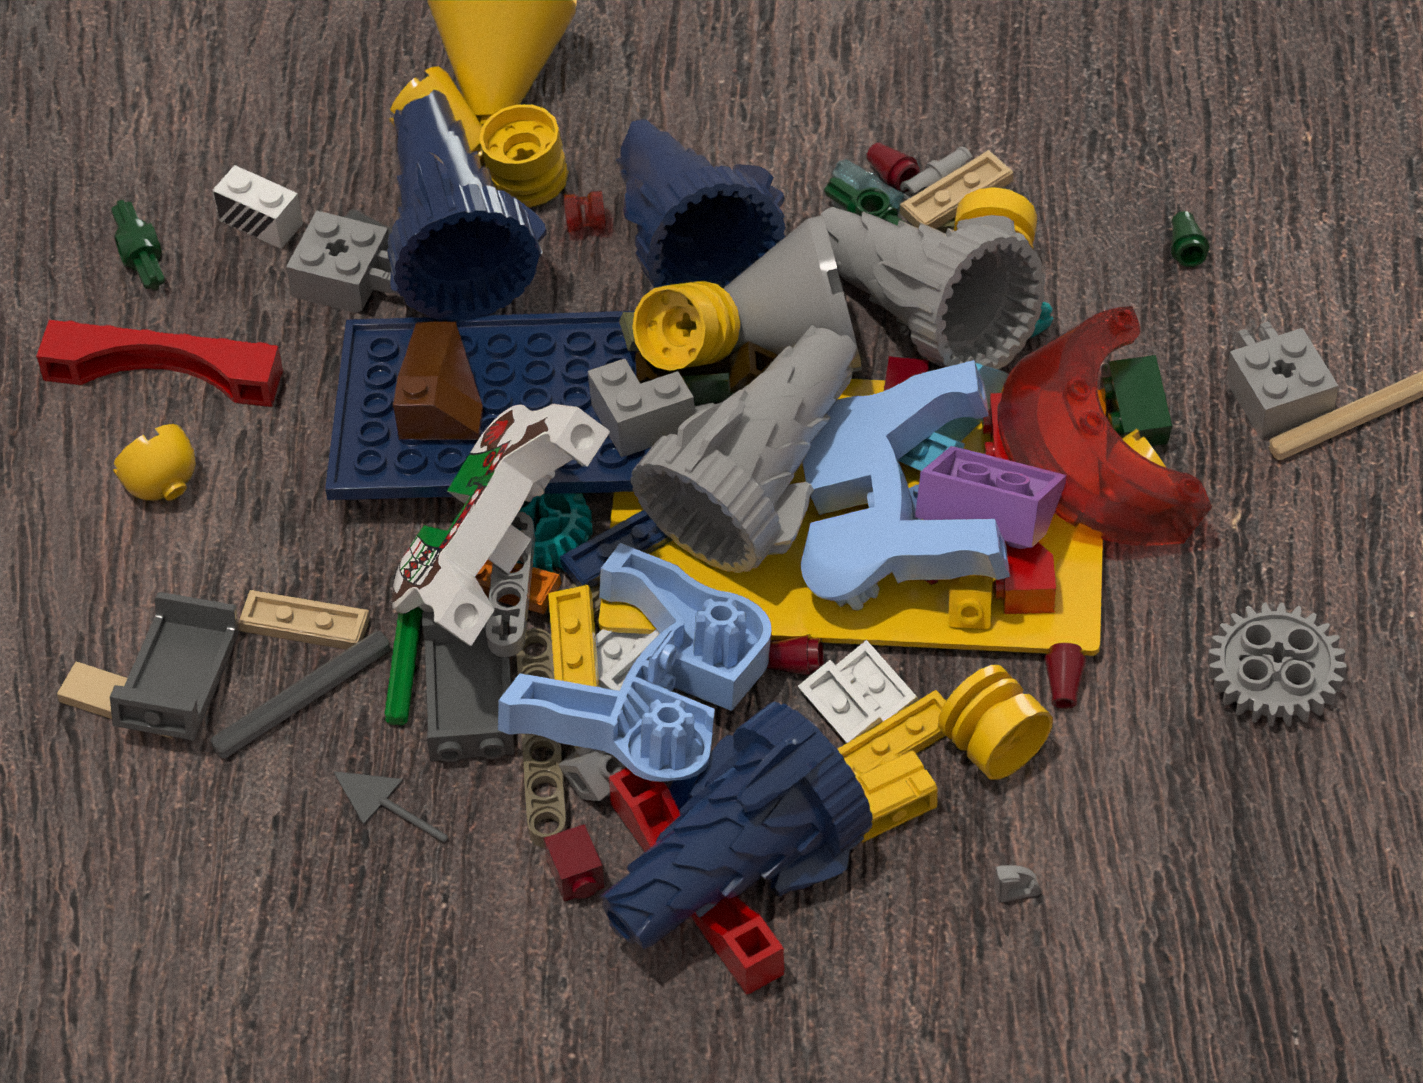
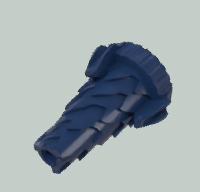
[387,89,547,321]
[616,120,786,288]
[600,702,873,949]

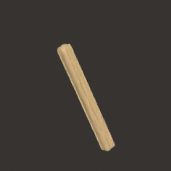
[1269,371,1423,460]

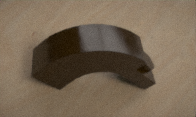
[635,341,778,407]

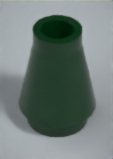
[1171,211,1210,267]

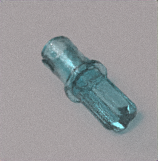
[832,159,904,210]

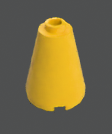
[389,66,485,166]

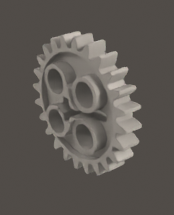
[1207,602,1347,726]

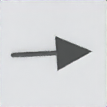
[333,771,449,842]

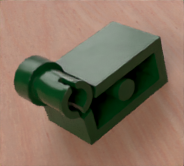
[1100,355,1172,446]

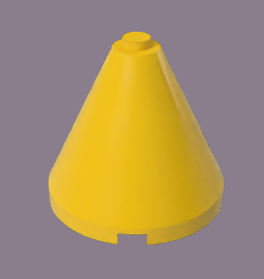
[427,0,577,126]

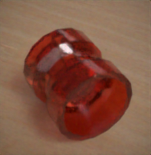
[563,190,606,232]

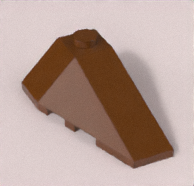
[393,322,483,440]

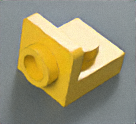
[948,575,993,629]

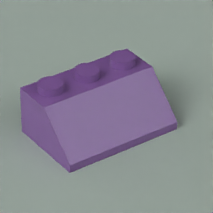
[915,446,1067,549]

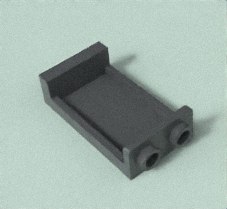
[110,592,239,740]
[422,606,515,762]

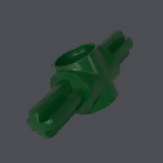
[824,177,906,225]
[111,199,165,291]

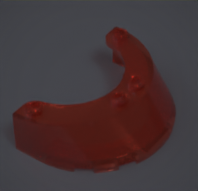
[997,306,1212,546]

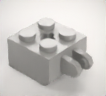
[286,210,394,313]
[1227,322,1338,440]

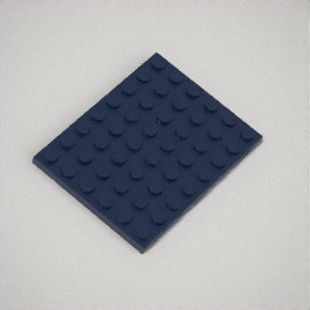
[325,311,652,500]

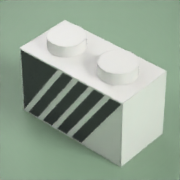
[213,165,303,249]

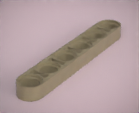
[517,628,567,848]

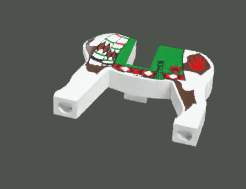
[392,404,610,646]

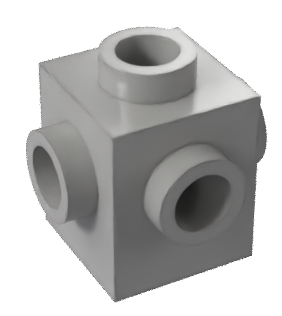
[559,746,627,801]

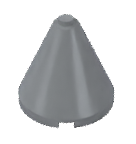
[723,215,862,372]

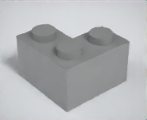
[588,359,695,457]

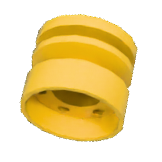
[479,104,568,207]
[954,187,1037,249]
[632,281,740,371]
[938,665,1053,780]

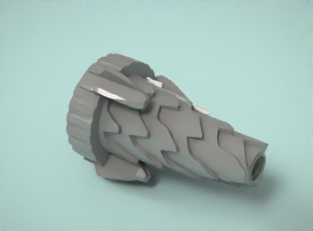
[821,207,1045,370]
[631,325,857,573]

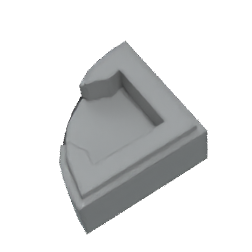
[995,865,1041,902]

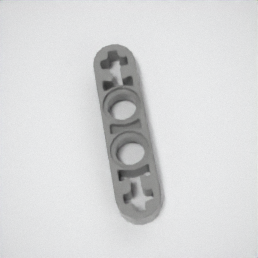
[486,512,535,657]

